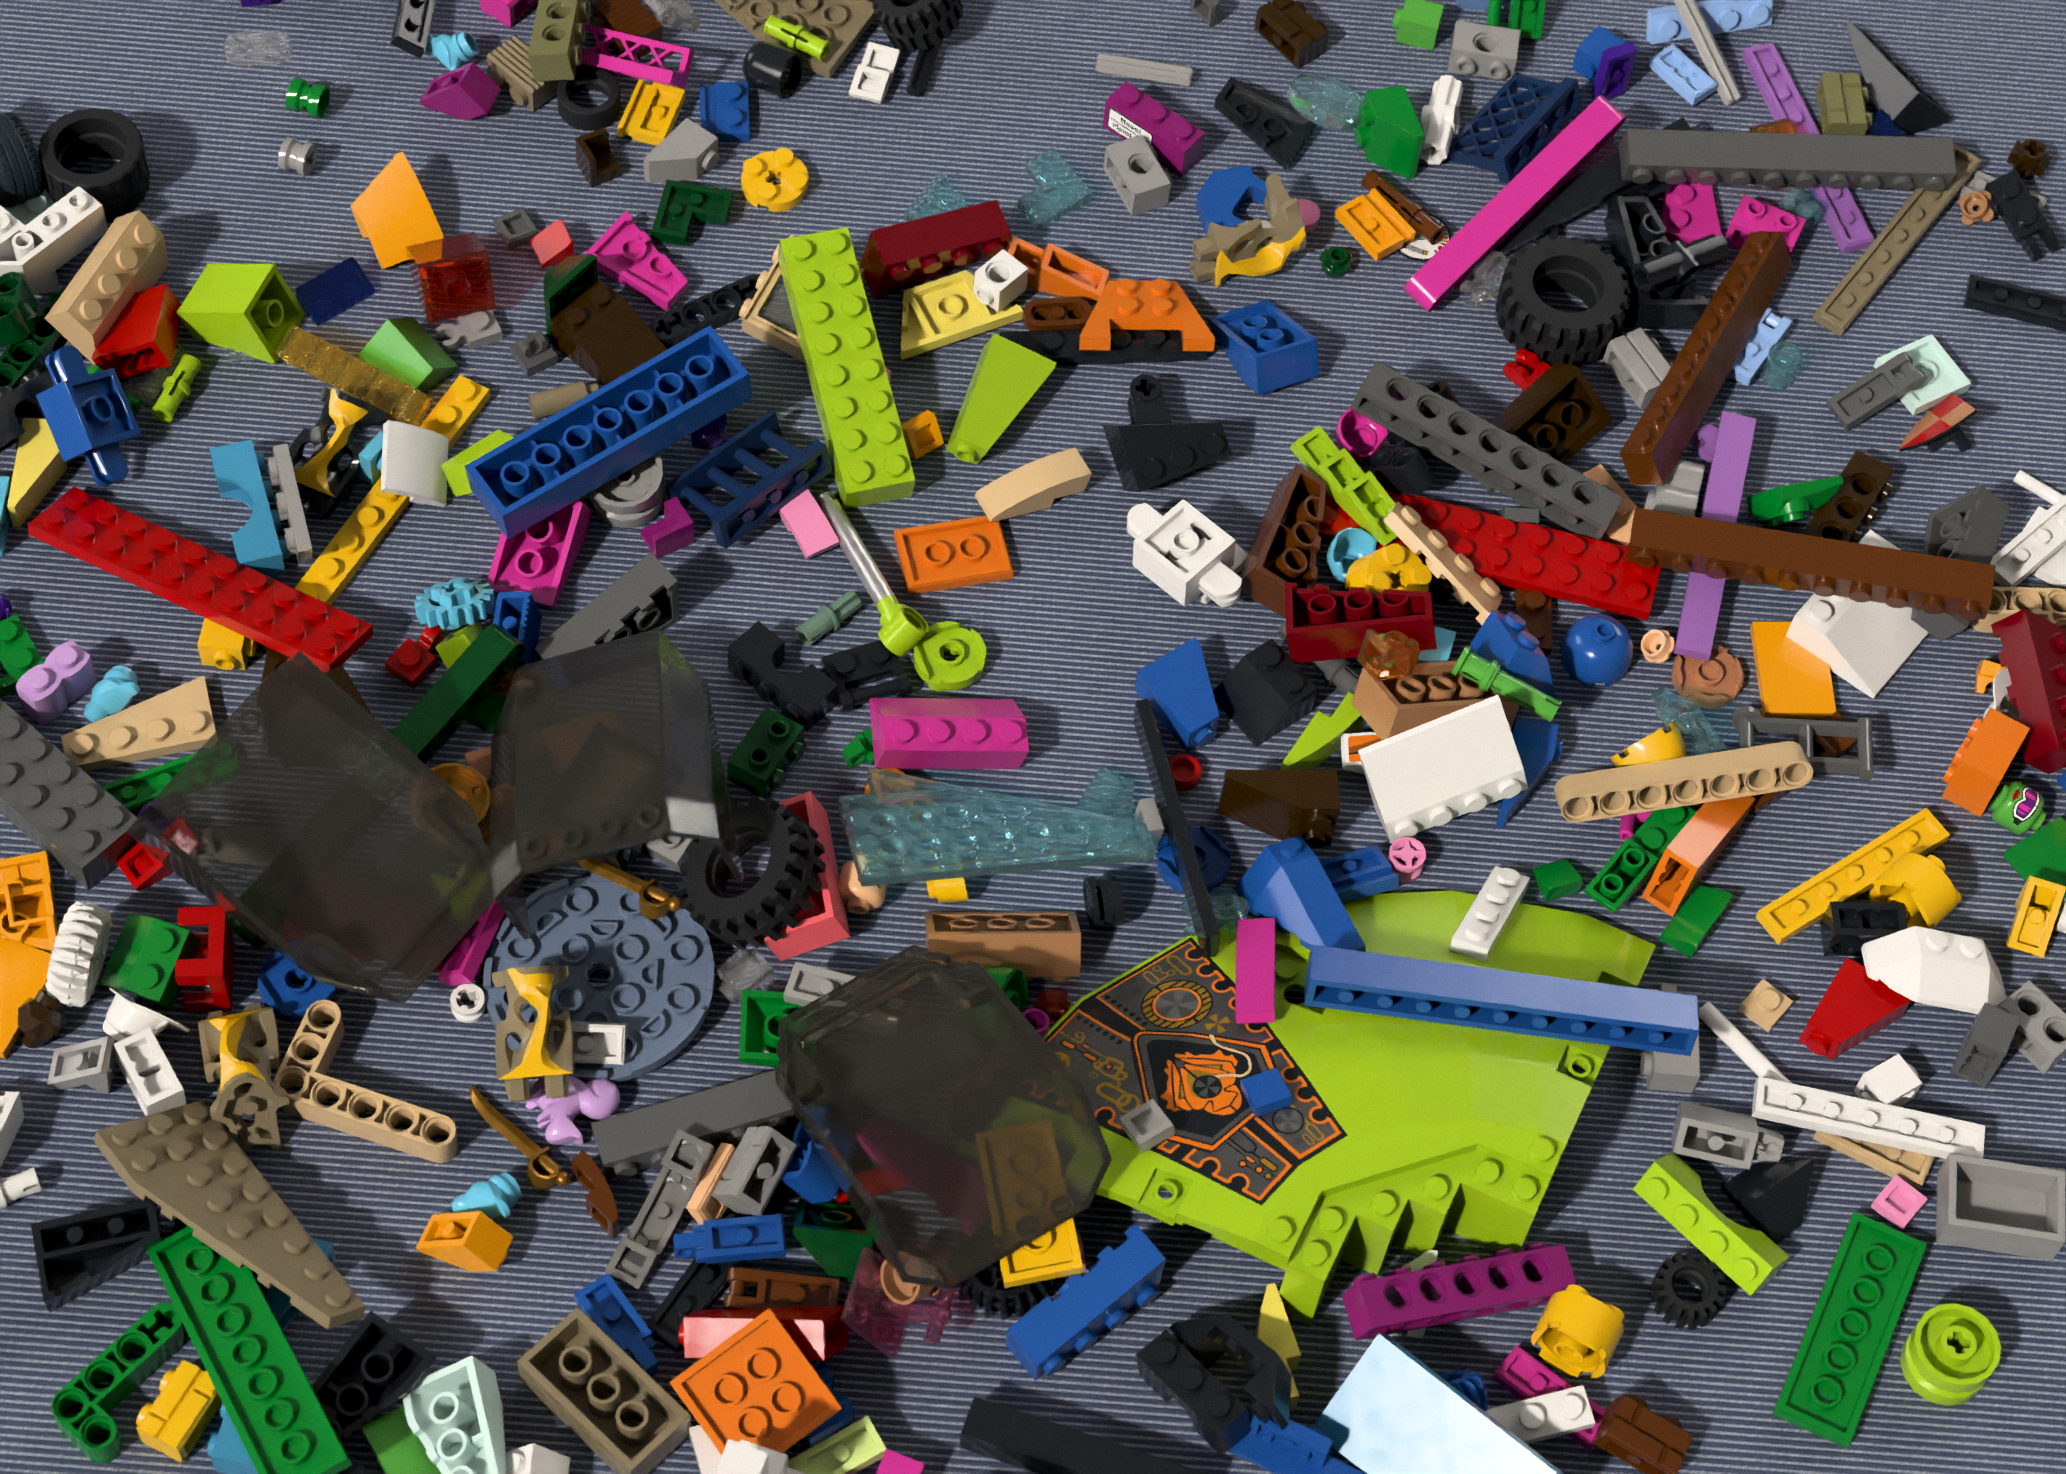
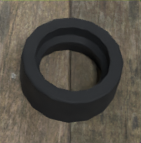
[557,66,621,131]

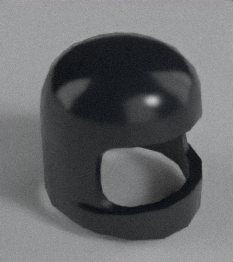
[743,41,803,99]

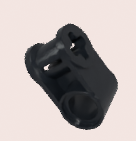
[1127,374,1171,424]

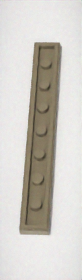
[1812,143,1981,337]

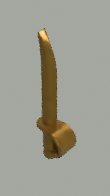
[565,842,682,919]
[469,1085,571,1189]

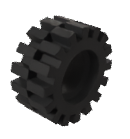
[1650,1252,1726,1330]

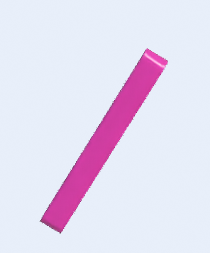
[1403,95,1627,313]

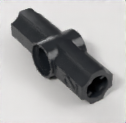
[1631,234,1730,292]

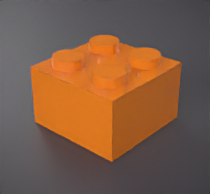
[1941,707,2030,817]

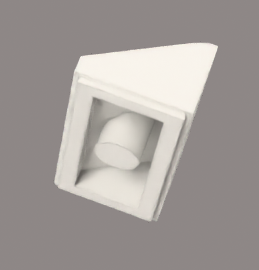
[549,1021,628,1065]

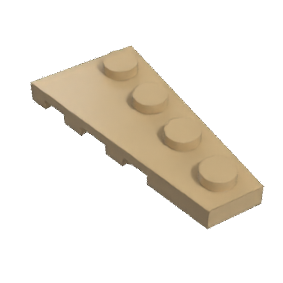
[61,676,218,772]

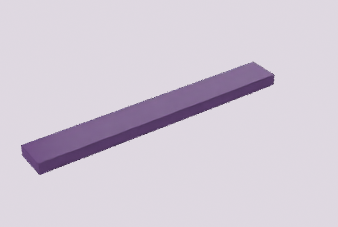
[1741,42,1875,254]
[1673,411,1757,661]

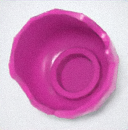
[1335,408,1388,460]

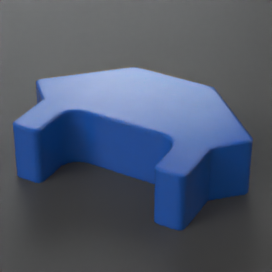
[1195,165,1266,236]

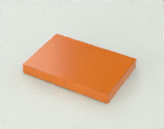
[893,515,1013,595]

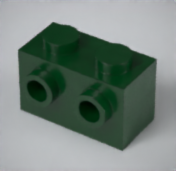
[727,707,806,800]

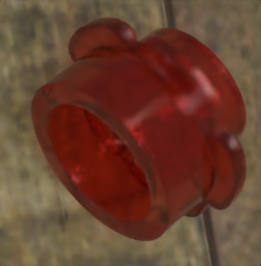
[1034,989,1072,1021]

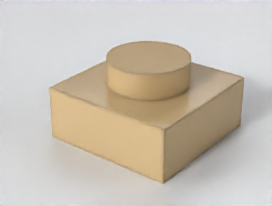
[1738,979,1793,1033]

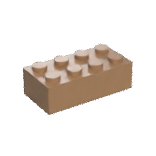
[1351,661,1520,741]

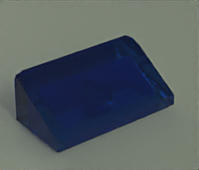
[296,257,375,326]

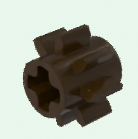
[2007,138,2052,180]

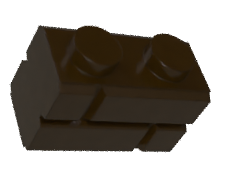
[1254,0,1329,70]

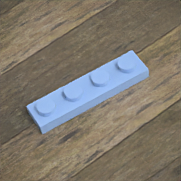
[1646,0,1773,45]

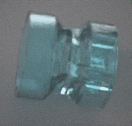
[1778,186,1826,232]
[1761,342,1803,389]

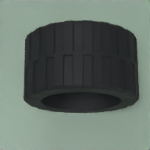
[38,108,150,221]

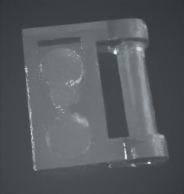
[643,0,701,32]

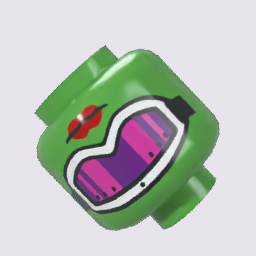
[1989,781,2047,835]

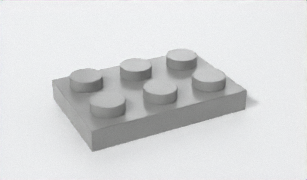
[267,443,313,564]

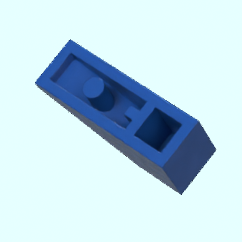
[1496,716,1563,829]

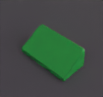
[1659,884,1734,959]

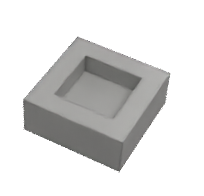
[1133,797,1166,850]
[1119,1099,1175,1153]

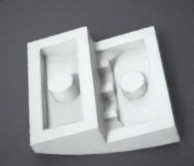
[381,420,449,507]

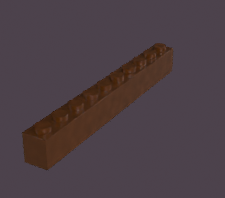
[1620,231,1792,486]
[1626,507,1996,620]

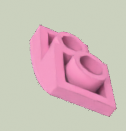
[778,489,840,560]

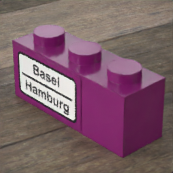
[1103,81,1205,177]

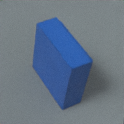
[1240,1067,1293,1117]

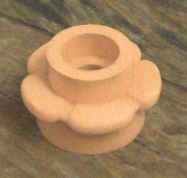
[1640,630,1675,664]

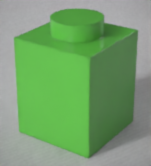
[1392,0,1444,50]

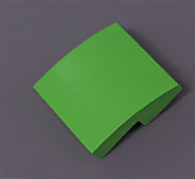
[361,1406,441,1474]

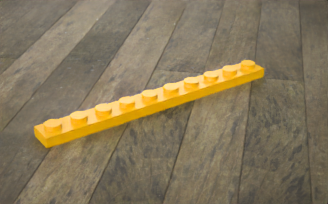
[295,375,490,605]

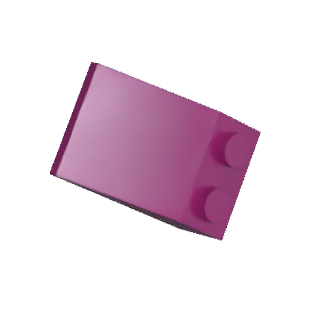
[487,501,593,608]

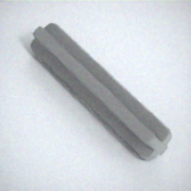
[1096,53,1193,86]

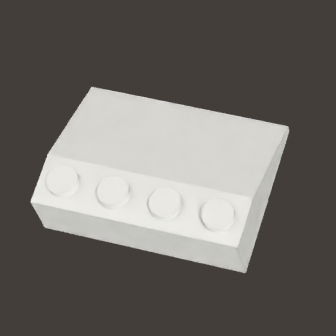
[1786,530,1929,699]
[1358,695,1528,843]

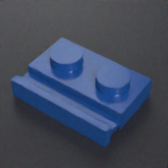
[699,82,750,142]
[1319,845,1399,904]

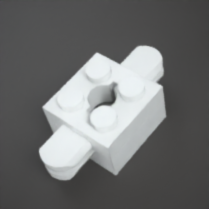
[1126,499,1242,607]

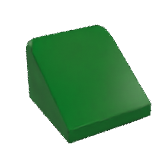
[1531,859,1583,902]

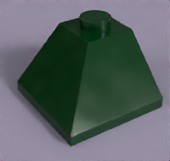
[544,254,598,341]
[793,1198,878,1282]

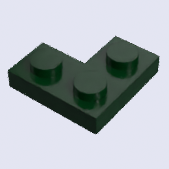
[651,180,733,246]

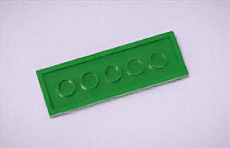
[1772,1211,1927,1449]

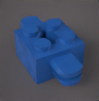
[36,345,142,486]

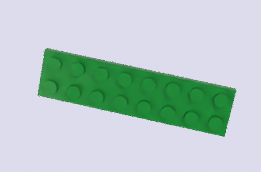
[146,1226,352,1474]

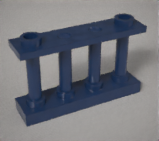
[665,409,832,549]

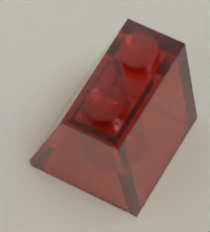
[406,232,496,323]

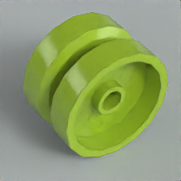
[1900,1303,2001,1406]

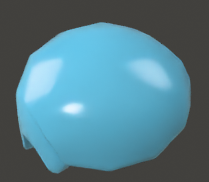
[1327,527,1377,583]

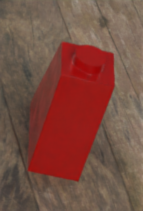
[91,283,181,380]
[1798,957,1911,1060]

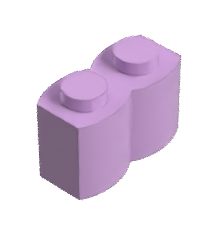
[16,641,96,725]

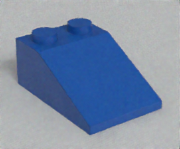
[1208,300,1319,395]

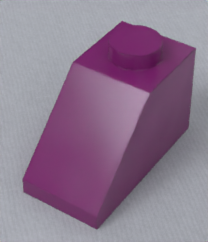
[419,62,501,121]

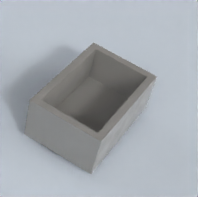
[1936,1153,2065,1261]

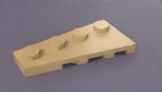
[1383,502,1503,625]

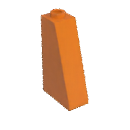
[1641,796,1755,917]

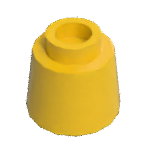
[925,860,969,903]

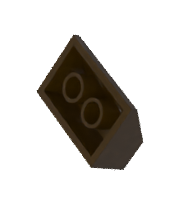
[1490,362,1612,469]

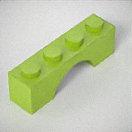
[1633,1151,1790,1296]

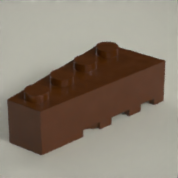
[1239,464,1327,619]

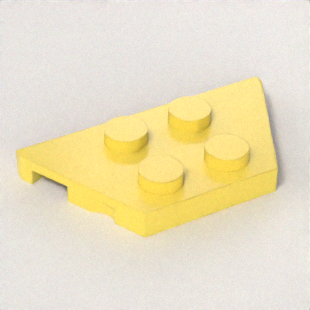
[900,270,1023,360]

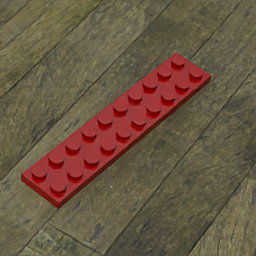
[28,487,373,673]
[1318,488,1661,621]

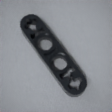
[650,274,771,349]

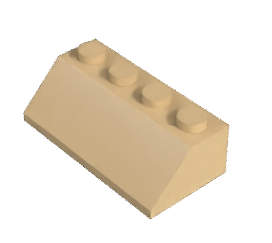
[45,210,169,365]

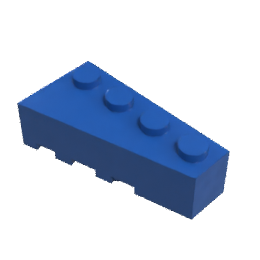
[1005,1223,1166,1380]

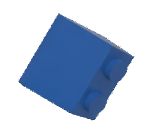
[1470,610,1556,699]

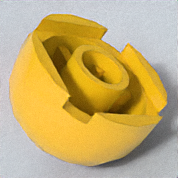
[1610,721,1686,768]

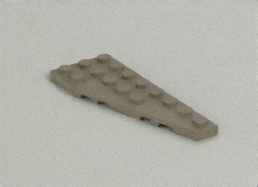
[713,0,876,79]
[94,1100,366,1330]

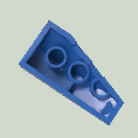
[1235,836,1366,952]

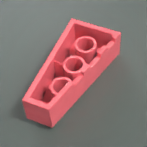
[764,791,851,961]

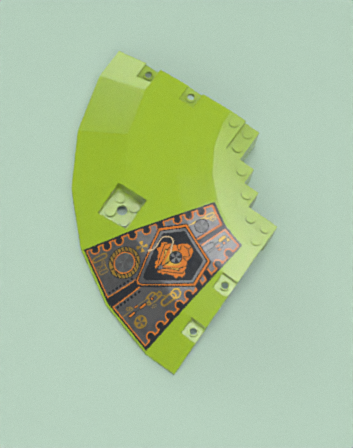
[955,890,1656,1325]

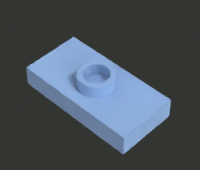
[1648,44,1718,106]

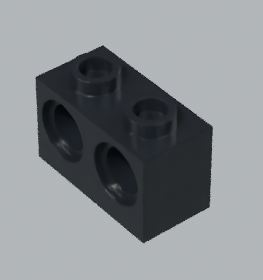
[1820,901,1908,957]

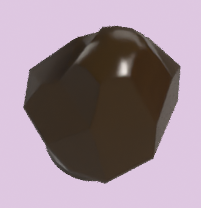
[18,989,68,1048]

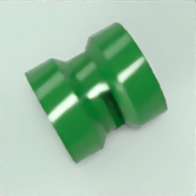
[286,77,331,119]

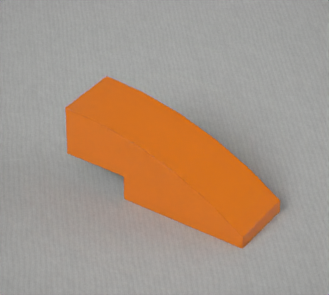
[1005,235,1110,300]

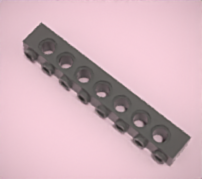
[1350,360,1624,540]

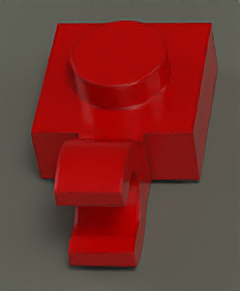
[384,625,444,689]

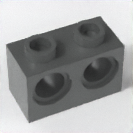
[1950,1002,2021,1088]

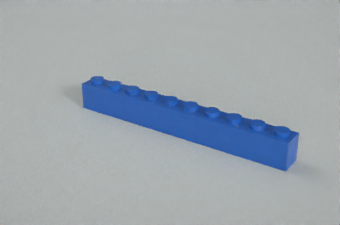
[1304,945,1699,1056]

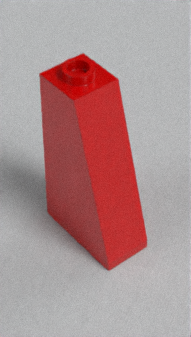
[679,1306,848,1361]

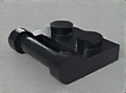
[821,640,912,713]

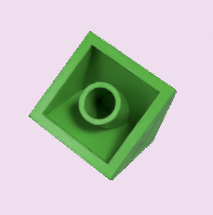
[358,317,458,407]

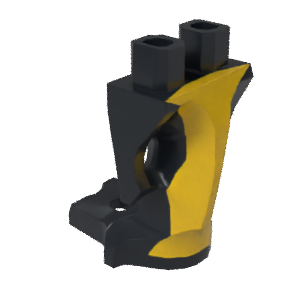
[280,387,388,517]

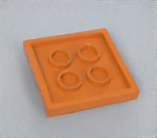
[669,1308,843,1455]

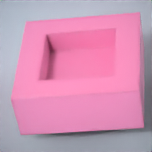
[1871,1175,1928,1231]

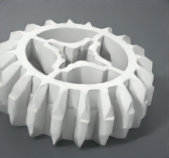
[46,902,112,1007]

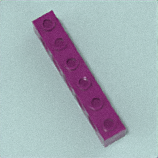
[1341,1242,1577,1341]

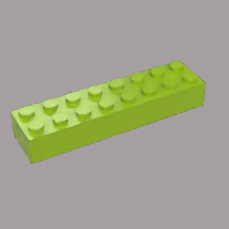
[777,227,916,510]

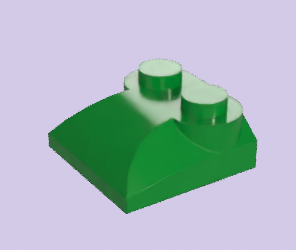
[1746,476,1843,528]
[739,989,819,1068]

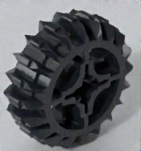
[950,1219,1055,1321]

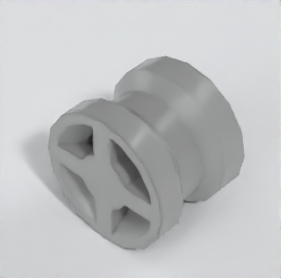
[278,137,317,177]

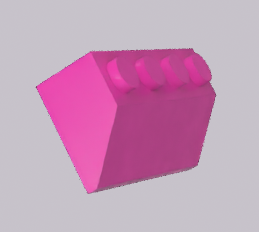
[869,698,1029,769]

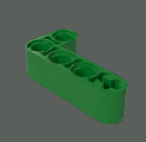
[51,1303,188,1464]

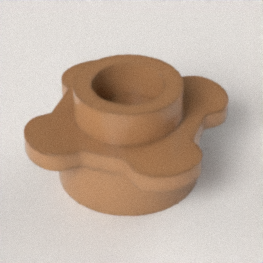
[1959,190,1994,226]

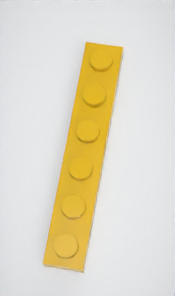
[1755,808,1950,945]

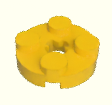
[741,148,809,212]

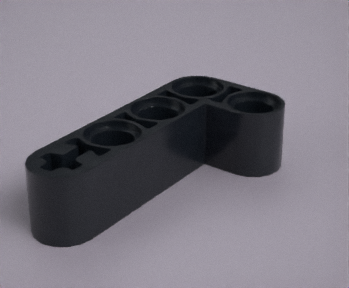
[1365,380,1462,495]

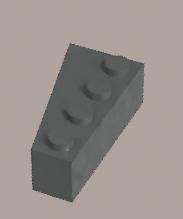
[1911,485,2011,642]

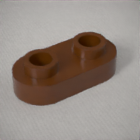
[1023,297,1092,331]

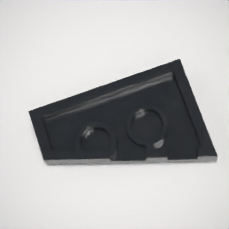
[1214,77,1318,170]

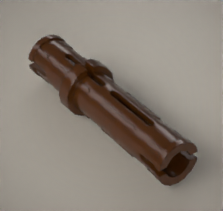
[1361,169,1446,245]

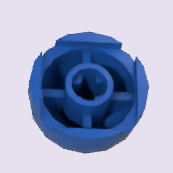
[1561,614,1634,686]

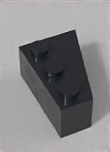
[1102,421,1232,492]
[31,1198,163,1313]

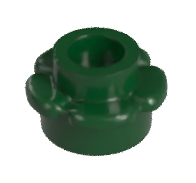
[1320,246,1353,278]

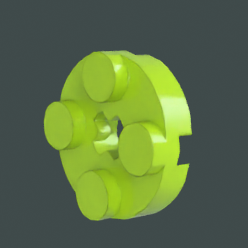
[913,621,986,692]

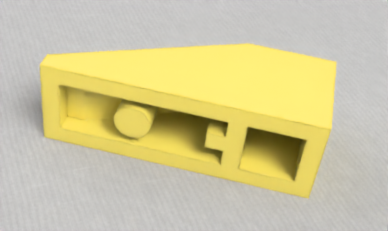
[7,418,68,527]

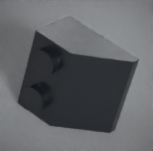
[1213,639,1318,747]

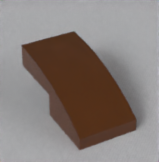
[571,1150,620,1239]

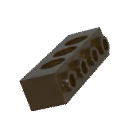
[1803,449,1894,543]

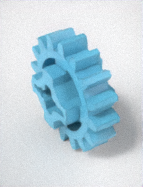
[414,577,496,630]

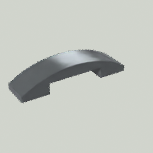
[604,1128,714,1290]

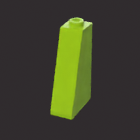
[945,333,1057,465]

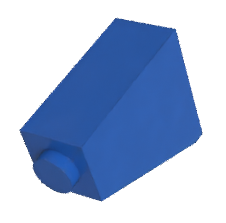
[1134,637,1219,752]

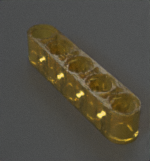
[274,324,434,426]

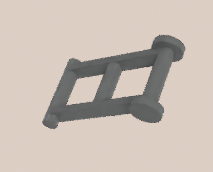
[1732,706,1874,780]

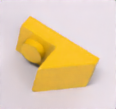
[2006,875,2066,958]

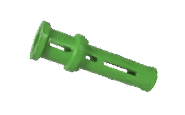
[1451,645,1562,722]

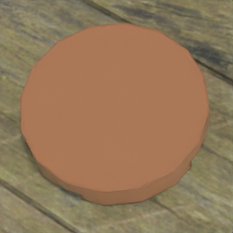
[1671,644,1744,709]

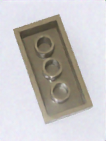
[517,1307,691,1474]

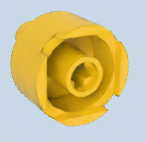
[1345,544,1432,594]
[1870,853,1962,929]
[1531,1284,1624,1379]

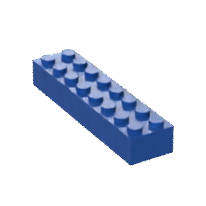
[465,325,753,540]

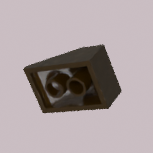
[551,280,668,386]
[1218,770,1340,848]

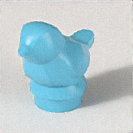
[425,30,479,71]
[83,665,140,723]
[451,1172,521,1219]

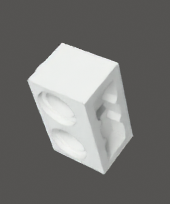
[113,1027,186,1116]

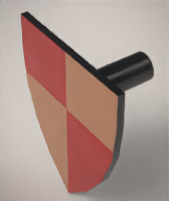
[1899,393,1977,453]

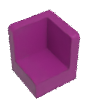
[640,497,694,559]

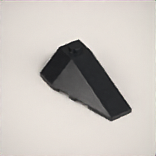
[312,1311,436,1441]

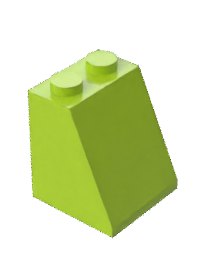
[176,264,306,363]

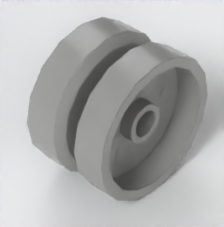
[588,453,667,528]

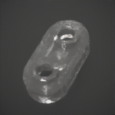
[224,31,292,66]

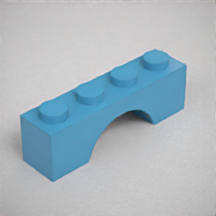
[209,439,290,578]

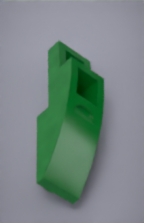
[1584,806,1696,914]

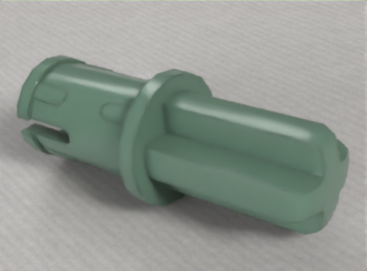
[795,591,862,647]

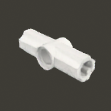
[1420,75,1463,165]

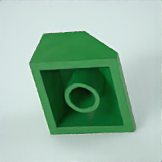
[1355,85,1425,179]
[99,913,201,1011]

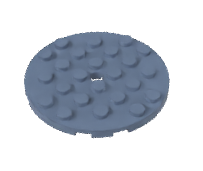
[483,873,715,1083]

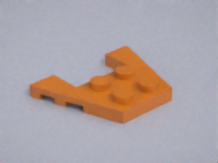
[1079,279,1215,351]

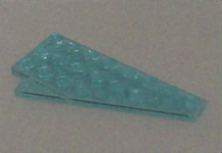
[838,768,1156,887]

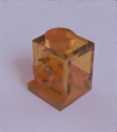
[1357,629,1420,681]

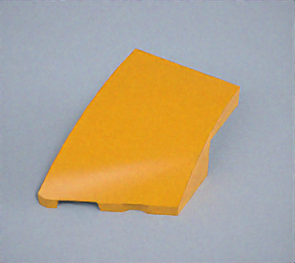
[350,152,447,269]
[0,851,58,951]

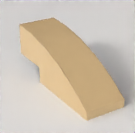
[975,447,1092,522]

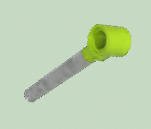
[816,492,929,657]

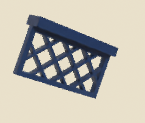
[1443,74,1583,184]

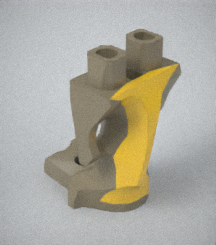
[1189,173,1307,289]
[492,965,575,1102]
[198,1002,290,1152]

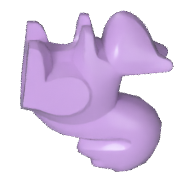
[525,1076,621,1146]

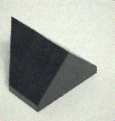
[1721,1159,1814,1244]

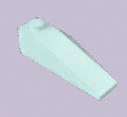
[402,1356,507,1474]

